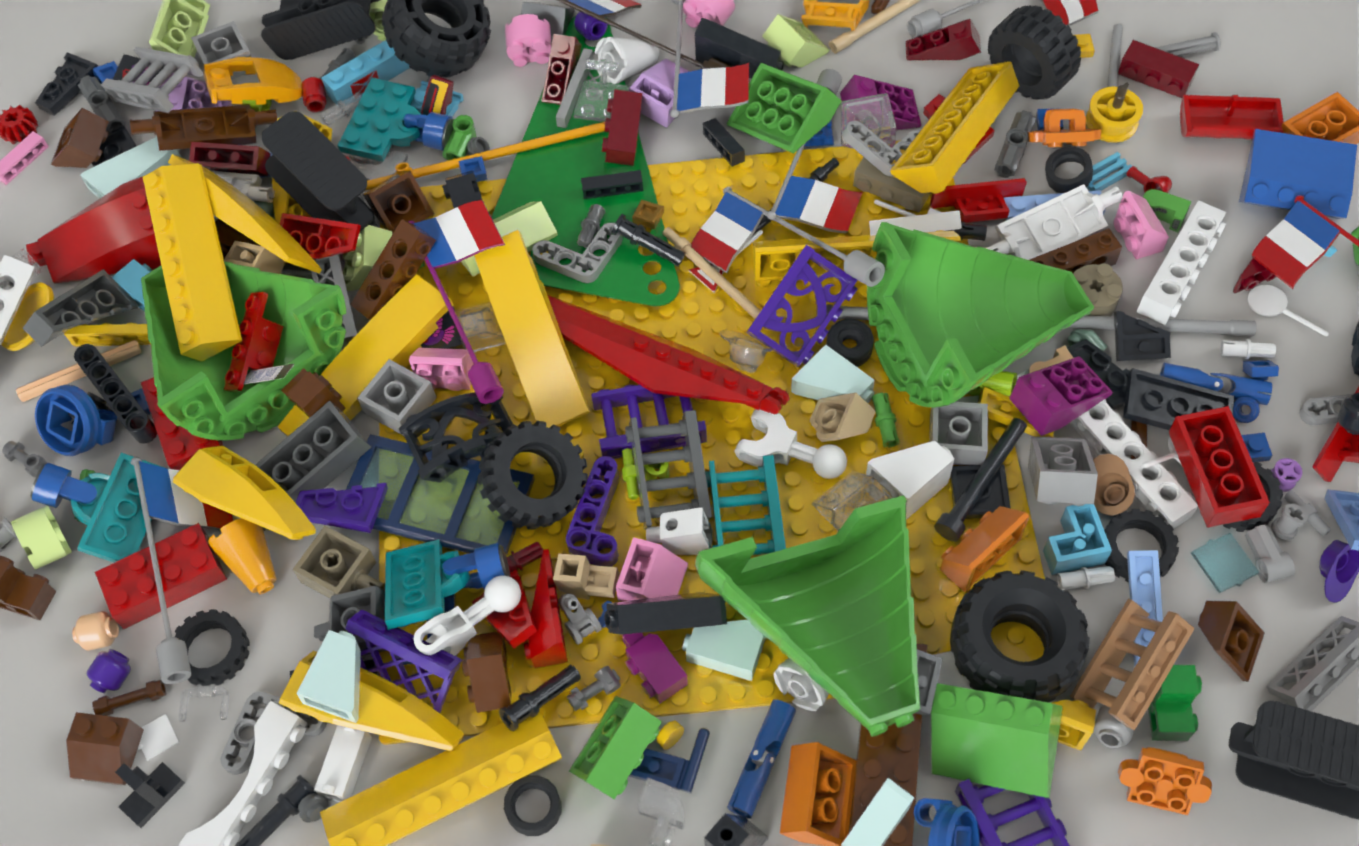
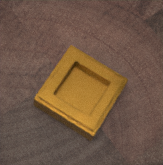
[632,200,664,229]

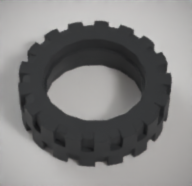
[1223,461,1283,532]
[1104,509,1179,582]
[174,609,250,687]

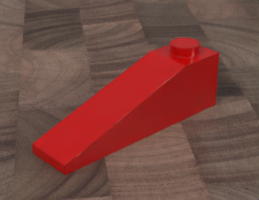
[524,549,568,669]

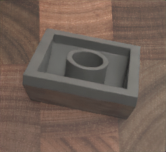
[521,1,574,41]

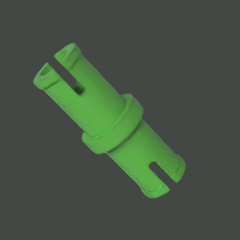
[872,393,900,448]

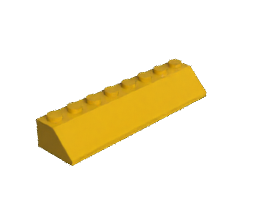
[890,61,1019,194]
[143,163,242,362]
[753,230,961,281]
[320,711,562,846]

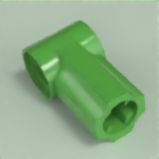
[442,115,477,160]

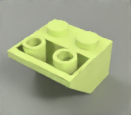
[342,225,392,291]

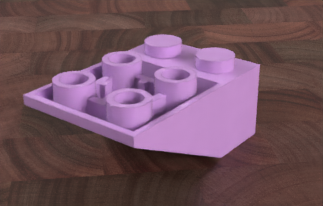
[629,59,689,128]
[155,73,232,111]

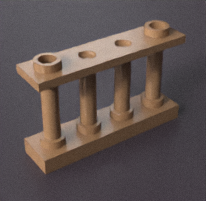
[1070,598,1195,730]

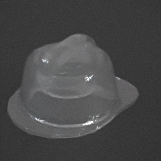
[720,330,773,373]

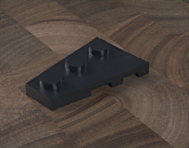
[35,52,98,116]
[1066,339,1129,410]

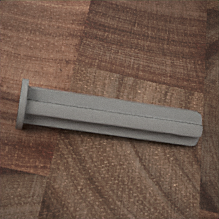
[1155,32,1220,56]

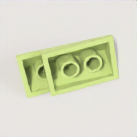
[149,0,210,58]
[461,201,558,276]

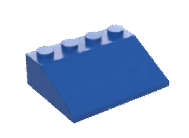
[1239,129,1357,219]

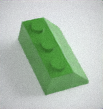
[569,696,662,800]

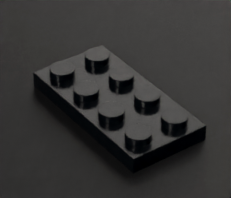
[1123,368,1234,430]

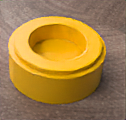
[656,720,684,750]

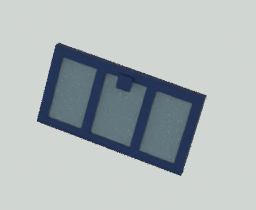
[346,434,535,556]

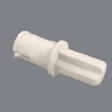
[1220,339,1276,360]
[1057,566,1115,591]

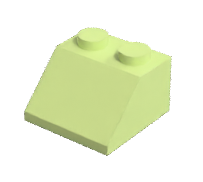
[762,14,830,68]

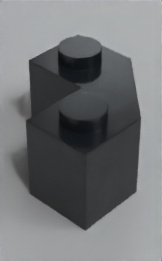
[442,170,483,208]

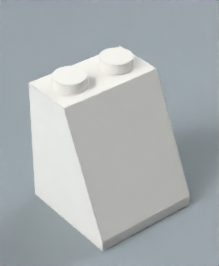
[864,440,955,520]

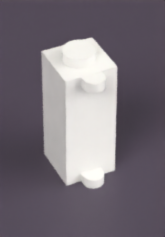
[314,725,372,802]

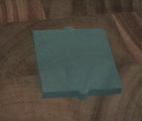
[1191,533,1259,593]

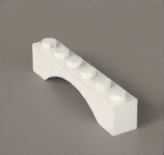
[178,701,307,846]

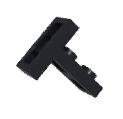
[115,762,185,828]

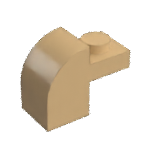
[553,554,619,600]

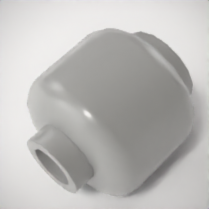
[1093,705,1134,748]

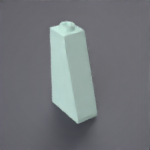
[80,137,182,198]

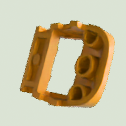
[801,0,870,31]
[204,57,303,105]

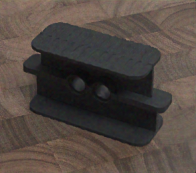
[261,0,381,60]
[262,111,375,231]
[1228,701,1359,820]

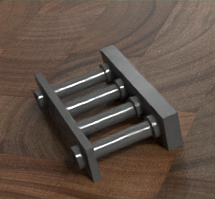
[625,410,712,530]

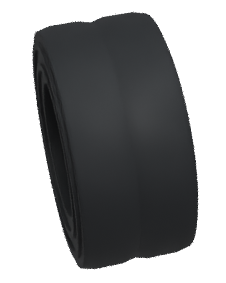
[826,319,874,367]

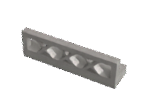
[556,48,604,128]
[311,255,357,344]
[1266,616,1359,711]

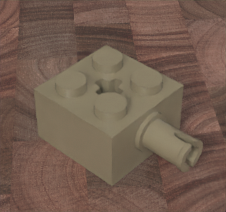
[292,525,385,599]

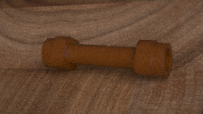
[92,679,166,716]

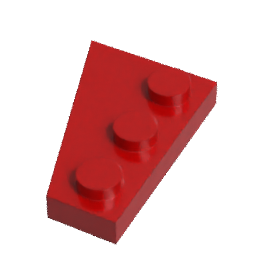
[471,569,537,649]

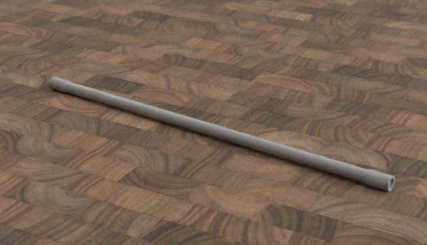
[826,304,1257,336]

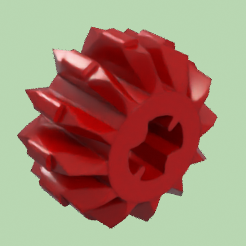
[0,105,39,145]

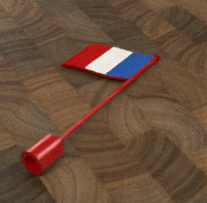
[1252,195,1359,289]

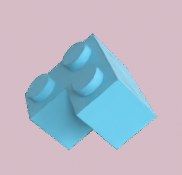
[1043,504,1112,575]

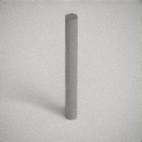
[1107,24,1123,87]

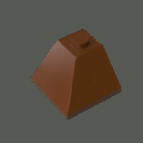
[1198,601,1265,682]

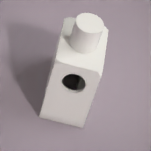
[646,507,712,555]

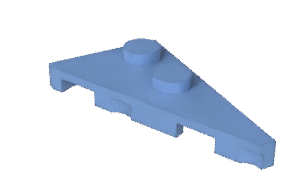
[1324,489,1359,550]

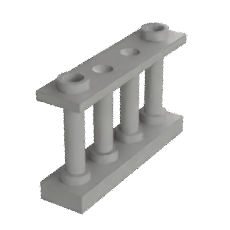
[101,47,204,113]

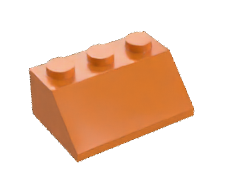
[1282,92,1359,144]
[940,506,1030,592]
[779,742,856,846]

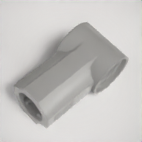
[1245,525,1295,583]

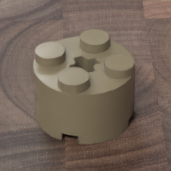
[1073,263,1123,317]

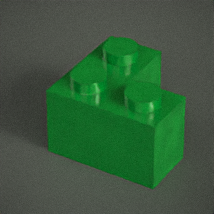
[1148,665,1202,741]

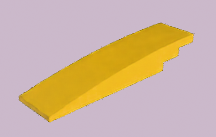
[168,154,322,274]
[474,230,590,428]
[278,274,454,437]

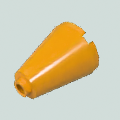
[208,518,277,595]

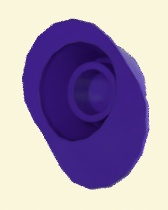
[1319,540,1359,603]

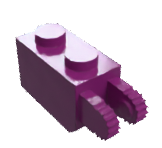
[622,633,688,704]

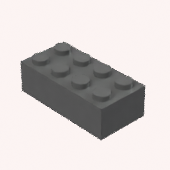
[255,401,371,502]

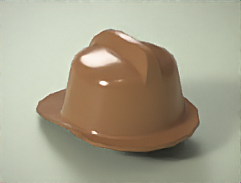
[1093,454,1135,516]

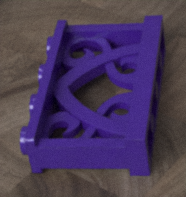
[746,244,858,367]

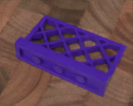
[345,609,462,713]

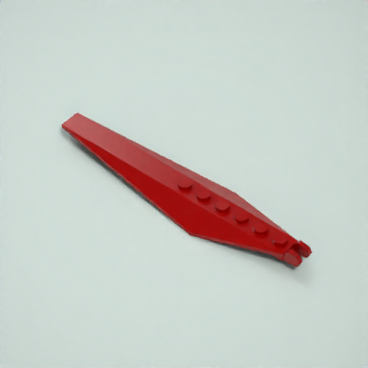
[548,295,790,415]

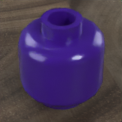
[574,11,608,41]
[86,649,131,693]

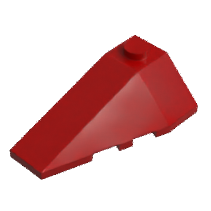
[279,213,361,265]

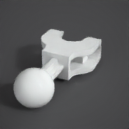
[734,409,847,479]
[414,575,521,656]

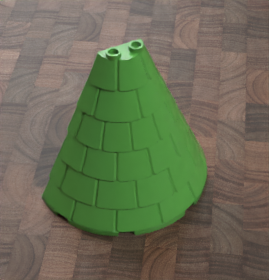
[867,222,1094,408]
[141,261,346,440]
[695,495,920,737]

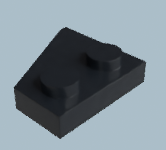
[1114,311,1171,361]

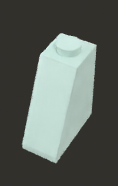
[791,345,875,403]
[682,619,766,681]
[297,630,360,723]
[841,778,914,846]

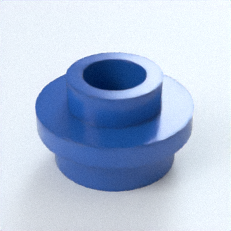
[1233,397,1260,423]

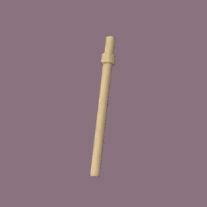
[662,227,761,319]

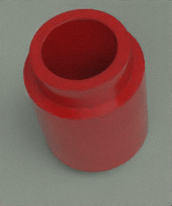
[301,77,327,112]

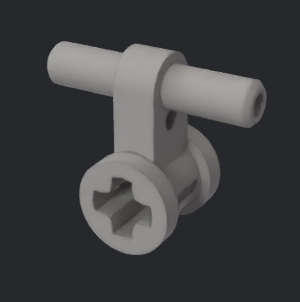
[1271,490,1331,540]
[558,594,602,645]

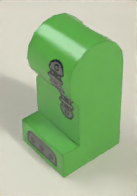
[1143,189,1192,232]

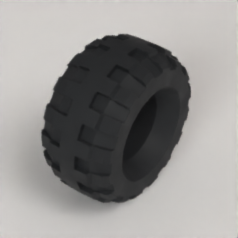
[382,0,491,78]
[950,570,1090,703]

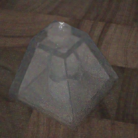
[841,93,896,152]
[455,302,506,352]

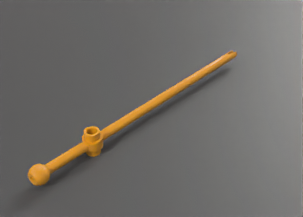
[365,122,605,191]

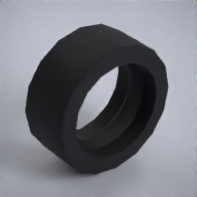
[1045,146,1093,193]
[504,775,562,836]

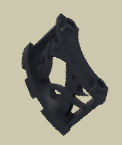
[399,392,514,483]

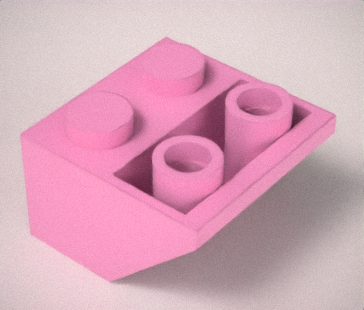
[1114,191,1169,260]
[409,348,473,391]
[616,537,688,602]

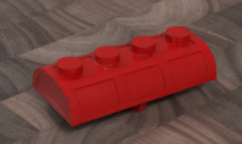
[1180,95,1284,140]

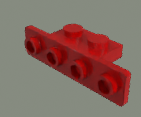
[930,178,1027,223]
[224,292,284,392]
[1313,386,1359,482]

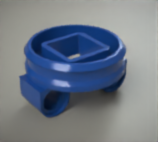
[35,384,117,456]
[914,798,980,846]

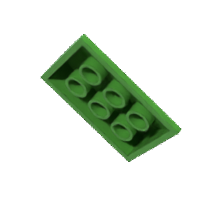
[726,63,841,153]
[931,683,1063,798]

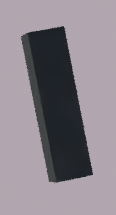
[703,118,745,166]
[581,170,643,199]

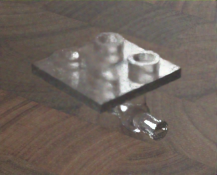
[573,58,629,122]

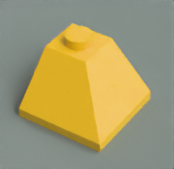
[1051,699,1096,751]

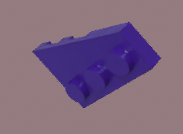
[295,483,388,533]

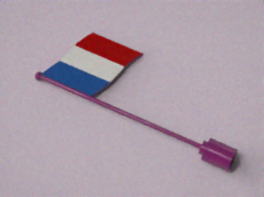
[409,200,505,404]

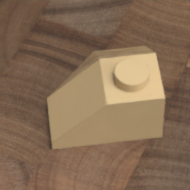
[810,393,876,442]

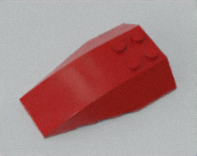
[37,176,161,284]

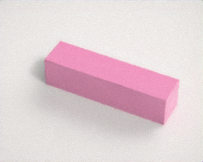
[0,132,49,185]

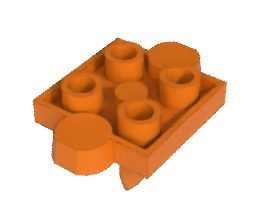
[1027,108,1102,147]
[1118,747,1212,815]

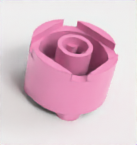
[683,0,735,28]
[505,14,552,67]

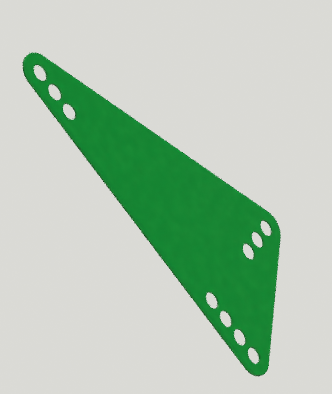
[492,15,680,306]

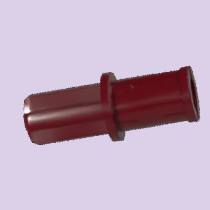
[506,542,543,573]

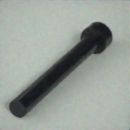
[934,418,1027,542]

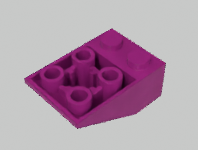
[840,75,921,133]
[1009,356,1113,436]

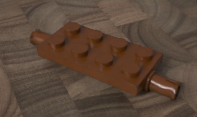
[130,105,277,151]

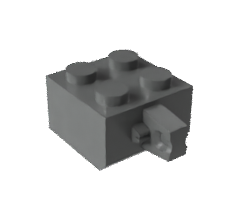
[314,586,387,656]

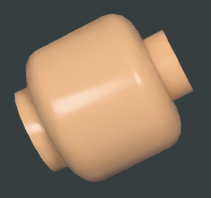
[72,611,119,651]

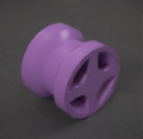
[1271,458,1302,492]

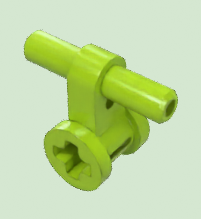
[622,448,670,500]

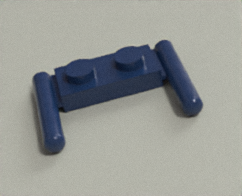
[629,728,710,793]

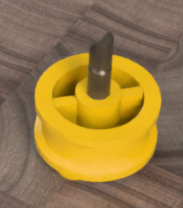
[1086,82,1143,143]

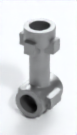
[2,441,47,477]
[567,666,621,711]

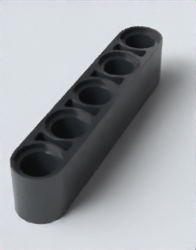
[74,344,157,444]

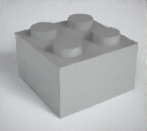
[191,21,252,80]
[357,359,436,436]
[929,402,988,466]

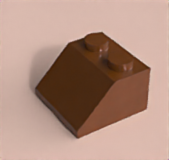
[51,108,109,168]
[363,171,434,235]
[66,712,144,786]

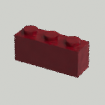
[1118,40,1199,98]
[602,89,643,166]
[189,142,271,176]

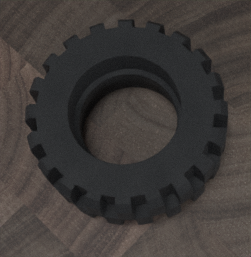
[988,5,1081,100]
[478,421,588,530]

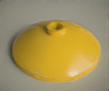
[1,282,54,351]

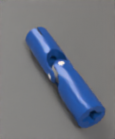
[1160,363,1272,405]
[727,700,796,819]

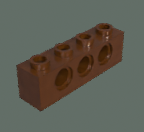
[350,219,436,320]
[1029,228,1122,274]

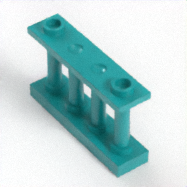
[705,455,786,555]

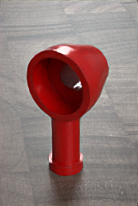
[1126,166,1172,193]

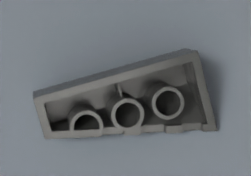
[22,269,139,347]

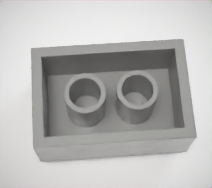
[1028,437,1098,506]

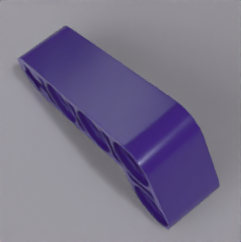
[566,456,619,567]

